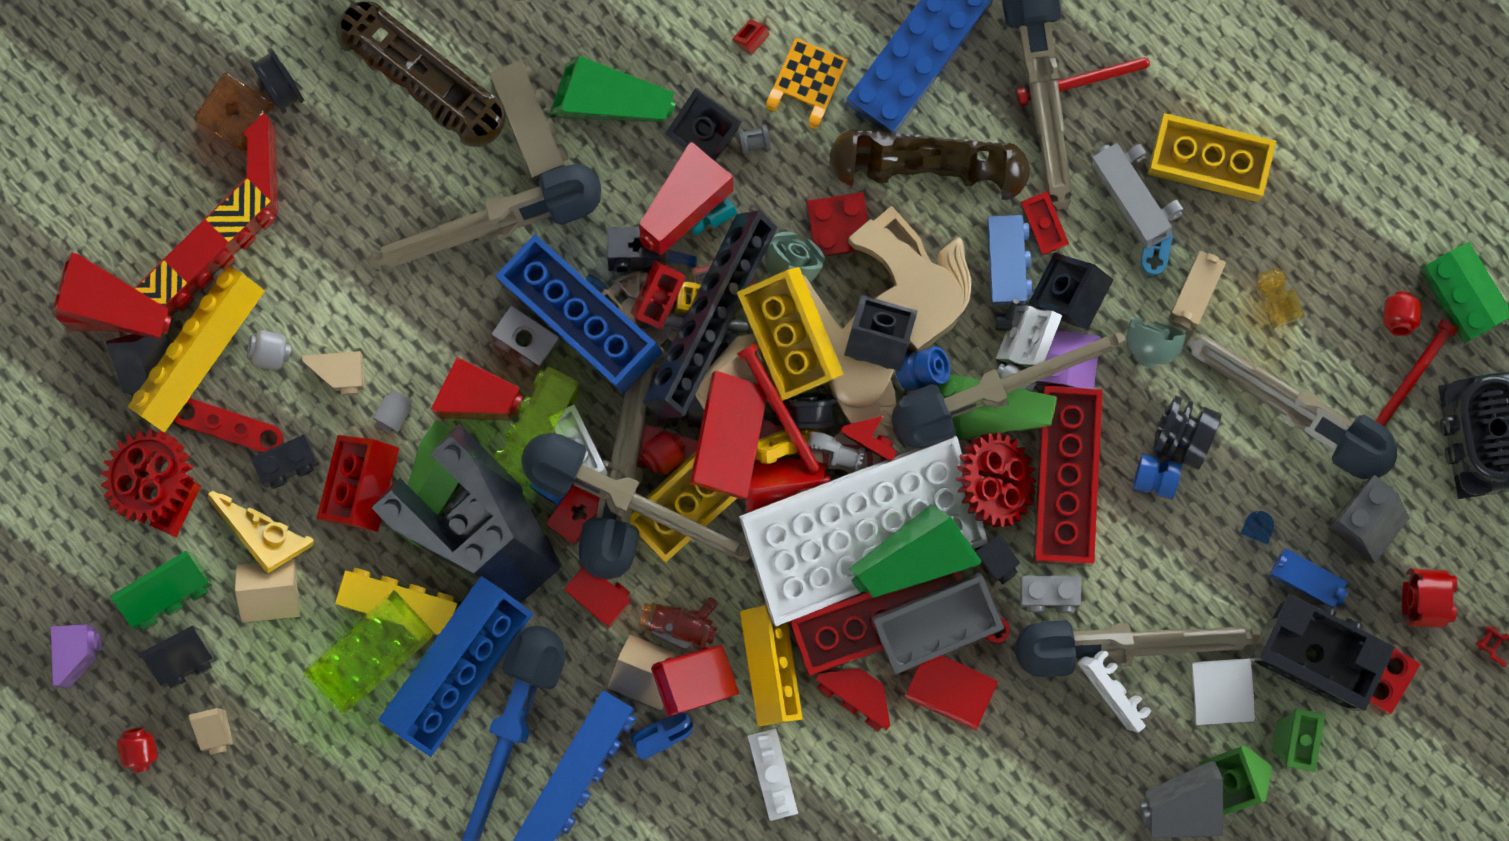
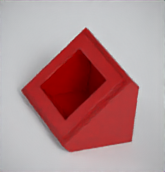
[732,19,770,56]

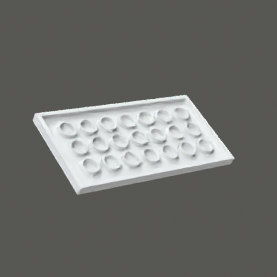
[739,435,988,626]

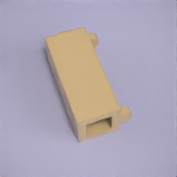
[1169,251,1226,330]

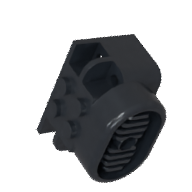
[1438,371,1509,499]
[1250,594,1395,711]

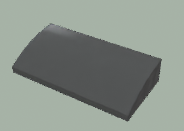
[871,572,1004,674]

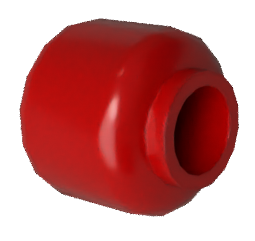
[1383,291,1421,336]
[641,431,686,475]
[116,727,158,773]

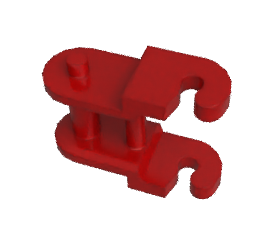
[1475,626,1509,668]

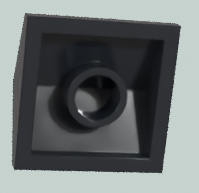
[665,87,743,162]
[106,333,169,393]

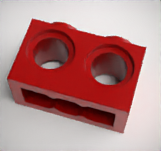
[1369,649,1421,715]

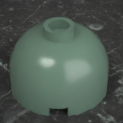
[766,232,825,283]
[1126,318,1187,368]

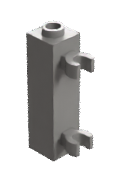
[1092,143,1183,250]

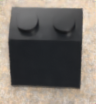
[1029,253,1114,330]
[844,295,918,371]
[140,625,216,689]

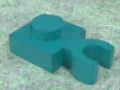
[690,197,738,236]

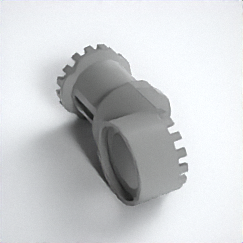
[807,432,865,472]

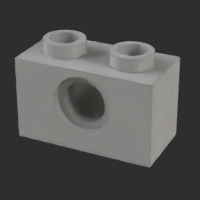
[492,306,560,369]

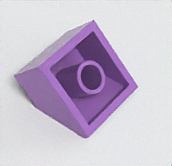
[51,625,102,689]

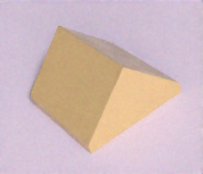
[235,559,300,623]
[608,634,681,710]

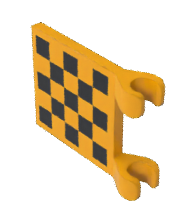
[766,38,848,129]

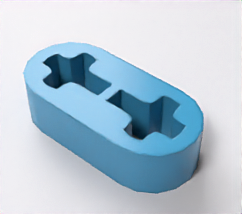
[1141,232,1173,276]

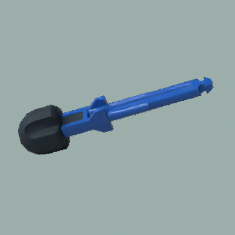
[462,626,565,841]

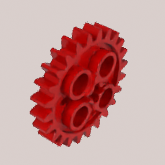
[101,429,193,524]
[956,432,1037,528]

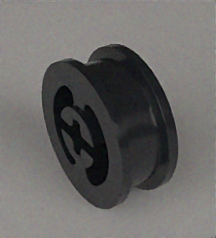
[249,47,305,115]
[773,393,837,428]

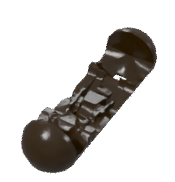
[336,1,505,147]
[829,129,1030,201]

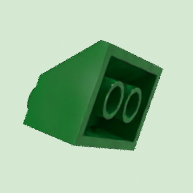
[1420,242,1509,345]
[110,550,212,631]

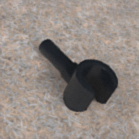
[995,298,1019,331]

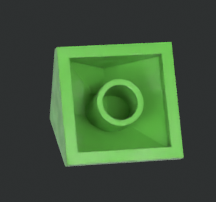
[1198,745,1272,816]

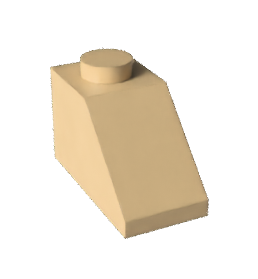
[302,351,365,396]
[189,708,233,755]

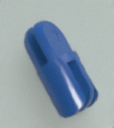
[631,713,693,760]

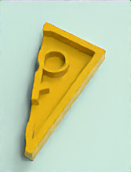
[208,491,314,574]

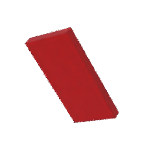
[690,371,767,500]

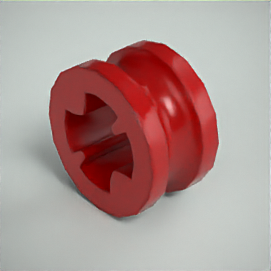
[985,618,1010,644]

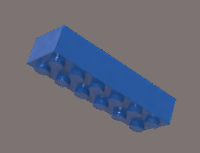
[846,0,993,133]
[495,234,663,395]
[378,576,533,757]
[513,690,637,841]

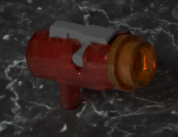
[639,597,719,650]

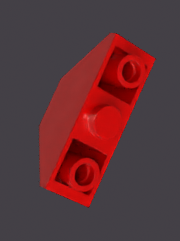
[815,667,890,732]

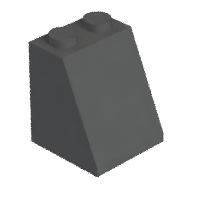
[1328,475,1410,563]
[1140,762,1223,838]

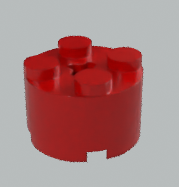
[1402,568,1457,628]

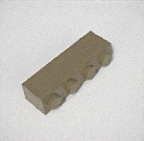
[489,60,568,182]

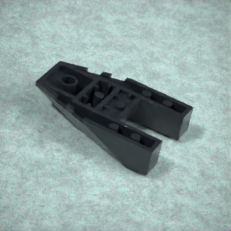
[372,424,562,603]

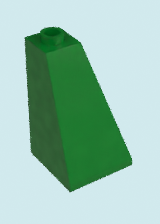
[549,56,675,122]
[849,504,982,598]

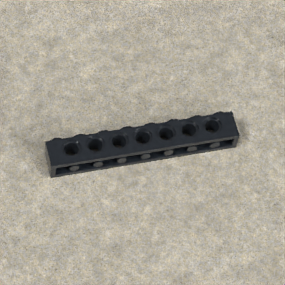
[643,210,778,419]

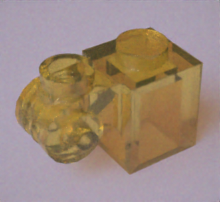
[1257,267,1305,330]

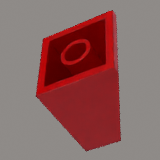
[431,357,525,421]
[746,457,831,514]

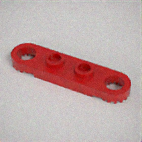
[174,398,284,453]

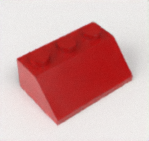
[316,435,399,532]

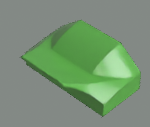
[1272,708,1325,772]

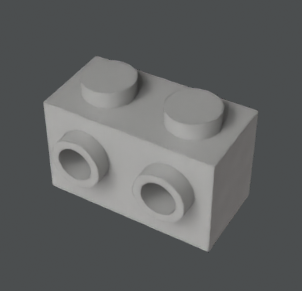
[1020,576,1081,613]

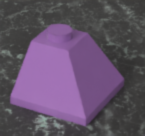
[1036,330,1101,389]

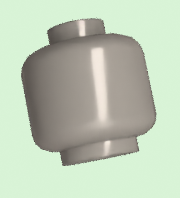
[247,330,291,370]

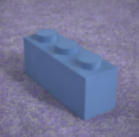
[987,215,1032,306]

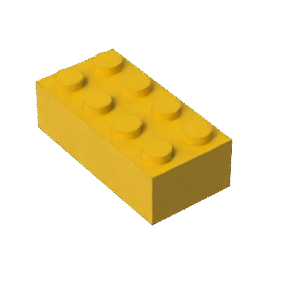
[1147,113,1276,202]
[737,267,844,401]
[629,451,737,562]

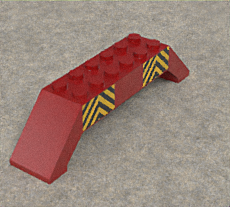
[55,113,278,332]

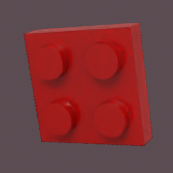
[807,192,868,257]

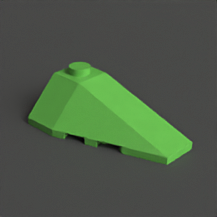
[935,375,1057,440]
[395,420,461,547]

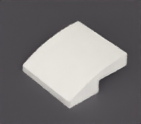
[996,306,1062,367]
[1191,659,1255,725]

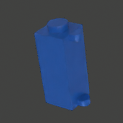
[1268,548,1348,609]

